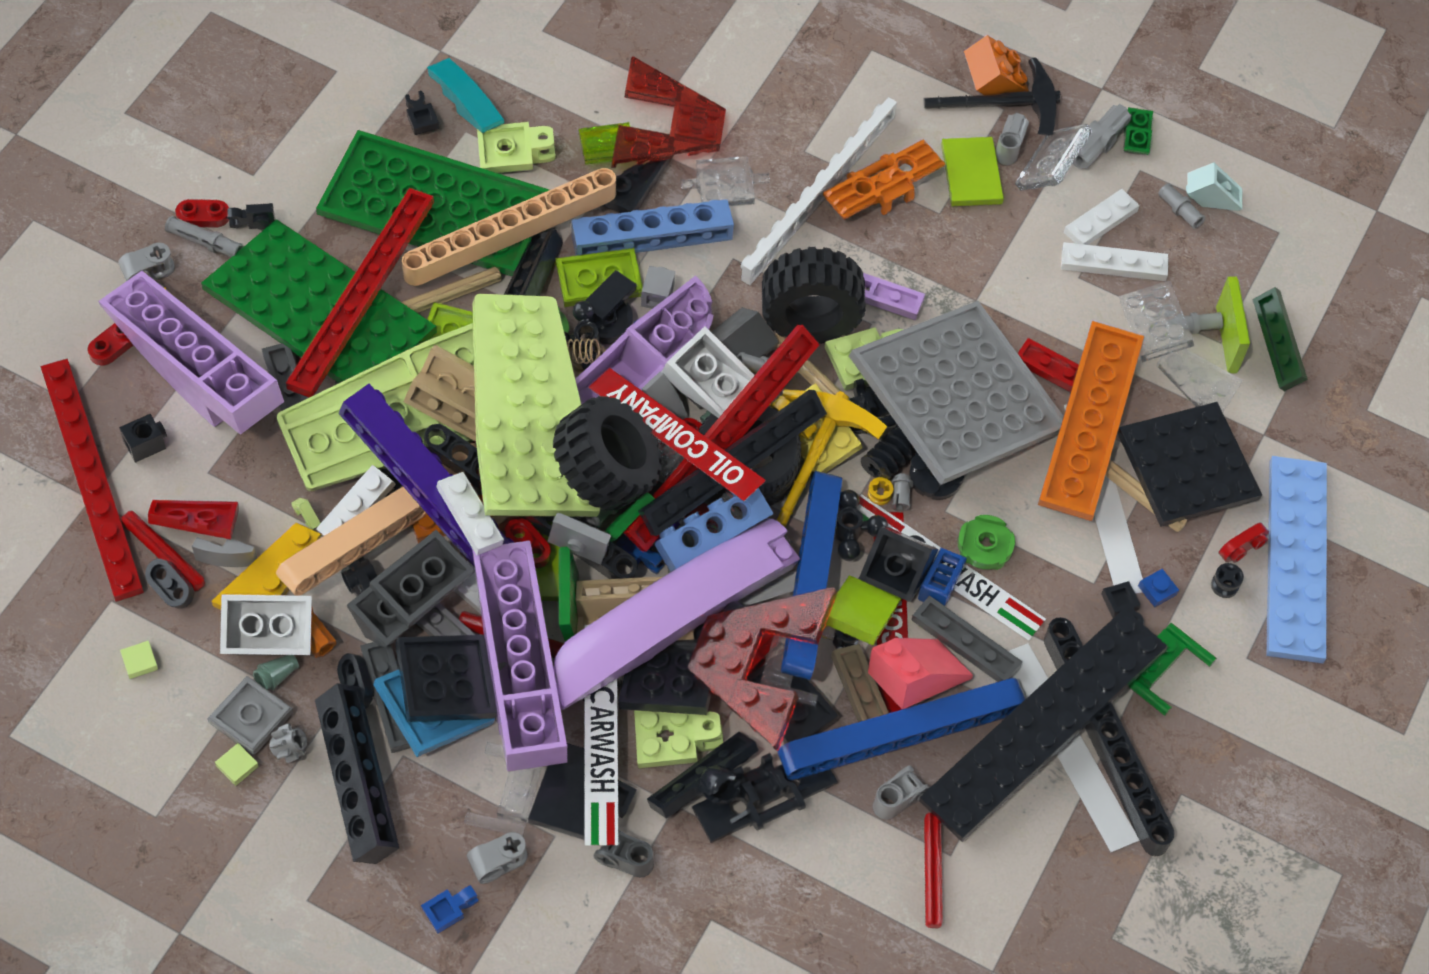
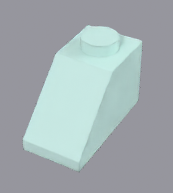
[1186,162,1242,211]

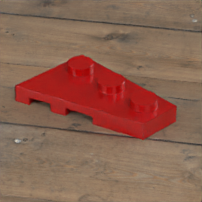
[148,500,239,540]

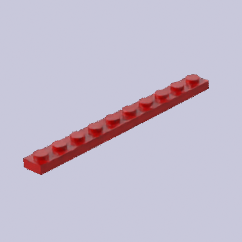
[286,188,434,398]
[623,325,820,552]
[40,358,144,602]

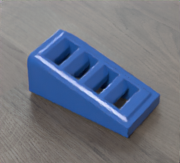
[918,548,967,606]

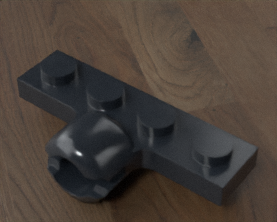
[647,731,759,819]

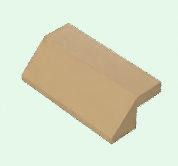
[403,345,476,441]
[576,576,694,640]

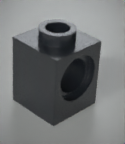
[119,414,167,463]

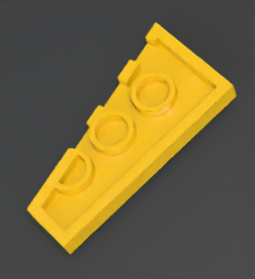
[211,523,321,610]

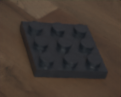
[395,635,497,722]
[618,639,721,715]

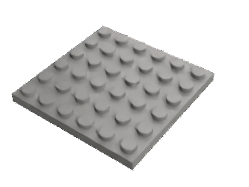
[849,301,1064,485]

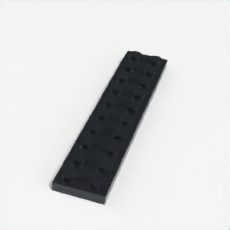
[919,608,1167,842]

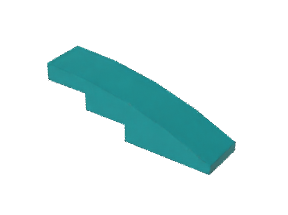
[427,58,504,133]

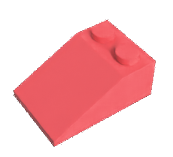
[868,638,973,710]

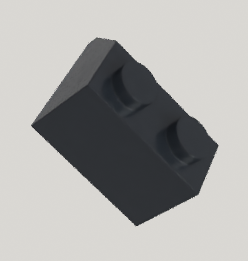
[858,527,938,602]

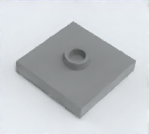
[548,513,611,565]
[207,676,293,756]

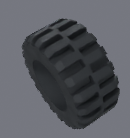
[762,247,866,344]
[553,396,662,511]

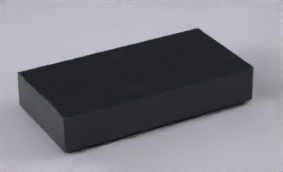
[585,270,637,324]

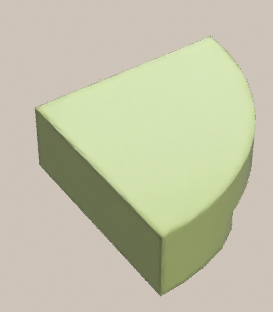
[292,498,320,529]

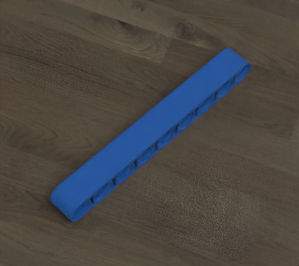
[781,470,842,680]
[777,678,1026,780]

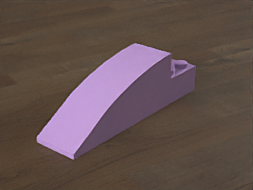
[98,271,284,435]
[472,541,567,772]

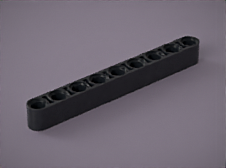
[424,424,637,579]
[1044,617,1175,856]

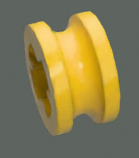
[867,477,894,506]

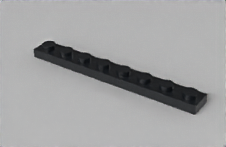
[638,390,827,536]

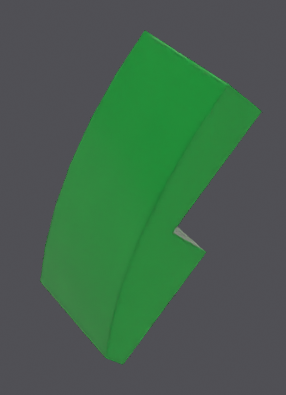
[1123,107,1153,155]

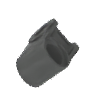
[593,830,654,878]

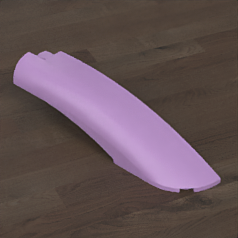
[553,518,800,710]

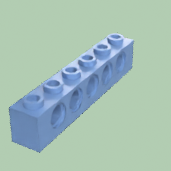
[571,199,734,256]

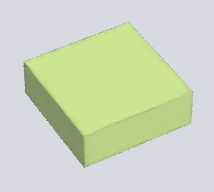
[120,641,158,679]
[215,743,259,786]

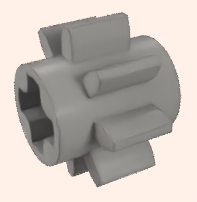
[270,723,307,763]

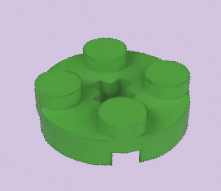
[957,515,1015,570]

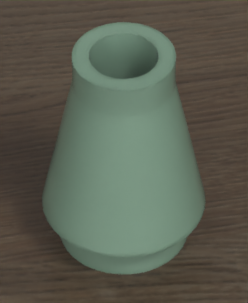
[253,655,299,690]

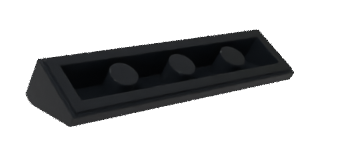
[504,228,563,296]

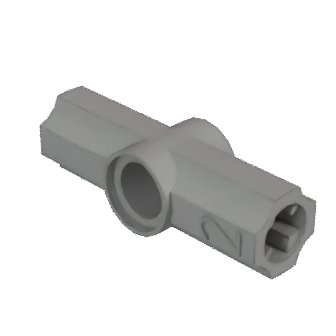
[1069,104,1131,169]

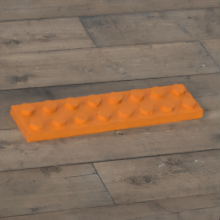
[1038,321,1144,521]

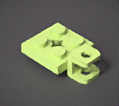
[477,122,556,173]
[825,327,904,391]
[634,710,724,768]

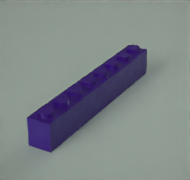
[338,384,514,567]

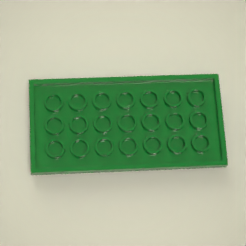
[316,130,550,277]
[201,219,437,383]

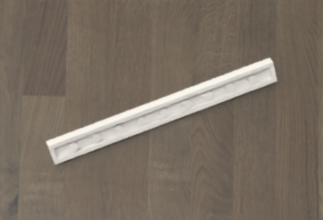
[741,97,897,285]

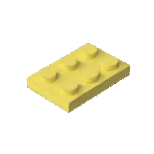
[798,383,863,473]

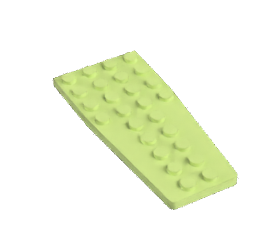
[472,294,600,517]
[277,323,474,491]

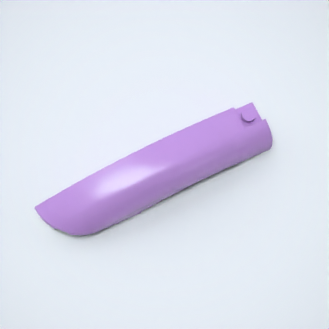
[575,275,714,405]

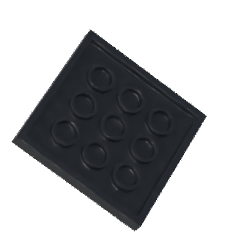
[1117,402,1262,527]

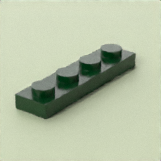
[1252,287,1308,391]

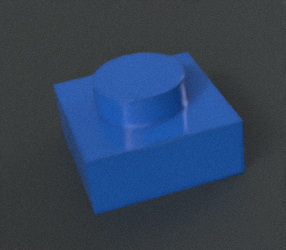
[1138,569,1179,608]

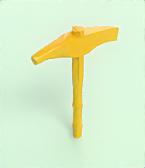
[776,389,887,527]

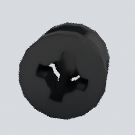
[1211,563,1244,598]

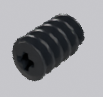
[860,424,917,480]

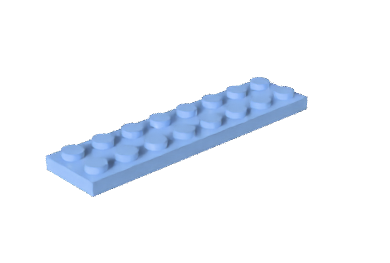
[1266,456,1327,663]

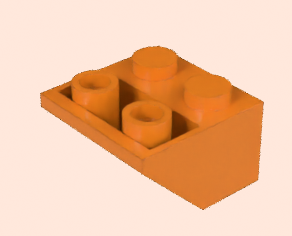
[964,35,1029,95]

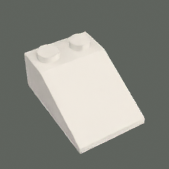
[662,327,755,418]
[220,595,312,655]

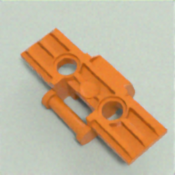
[823,139,945,220]

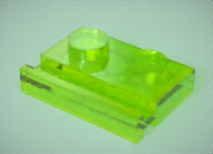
[578,122,636,165]

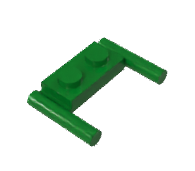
[1128,622,1217,716]

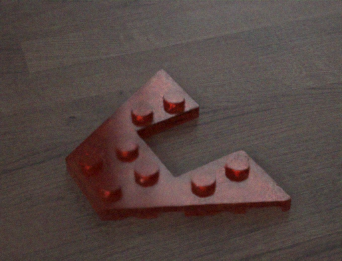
[611,56,726,168]
[687,587,837,751]

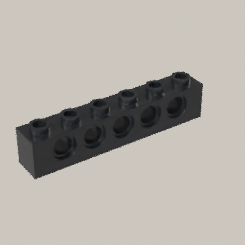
[315,683,400,864]

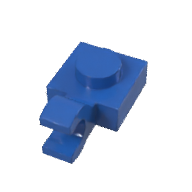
[615,534,664,574]
[421,885,478,934]

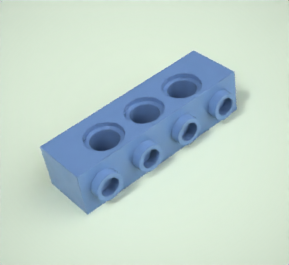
[654,488,774,572]

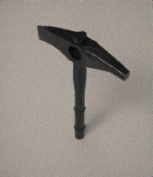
[923,57,1061,135]

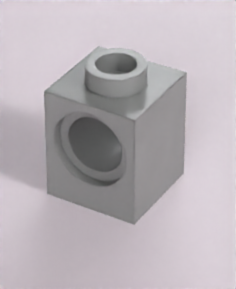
[641,266,675,309]

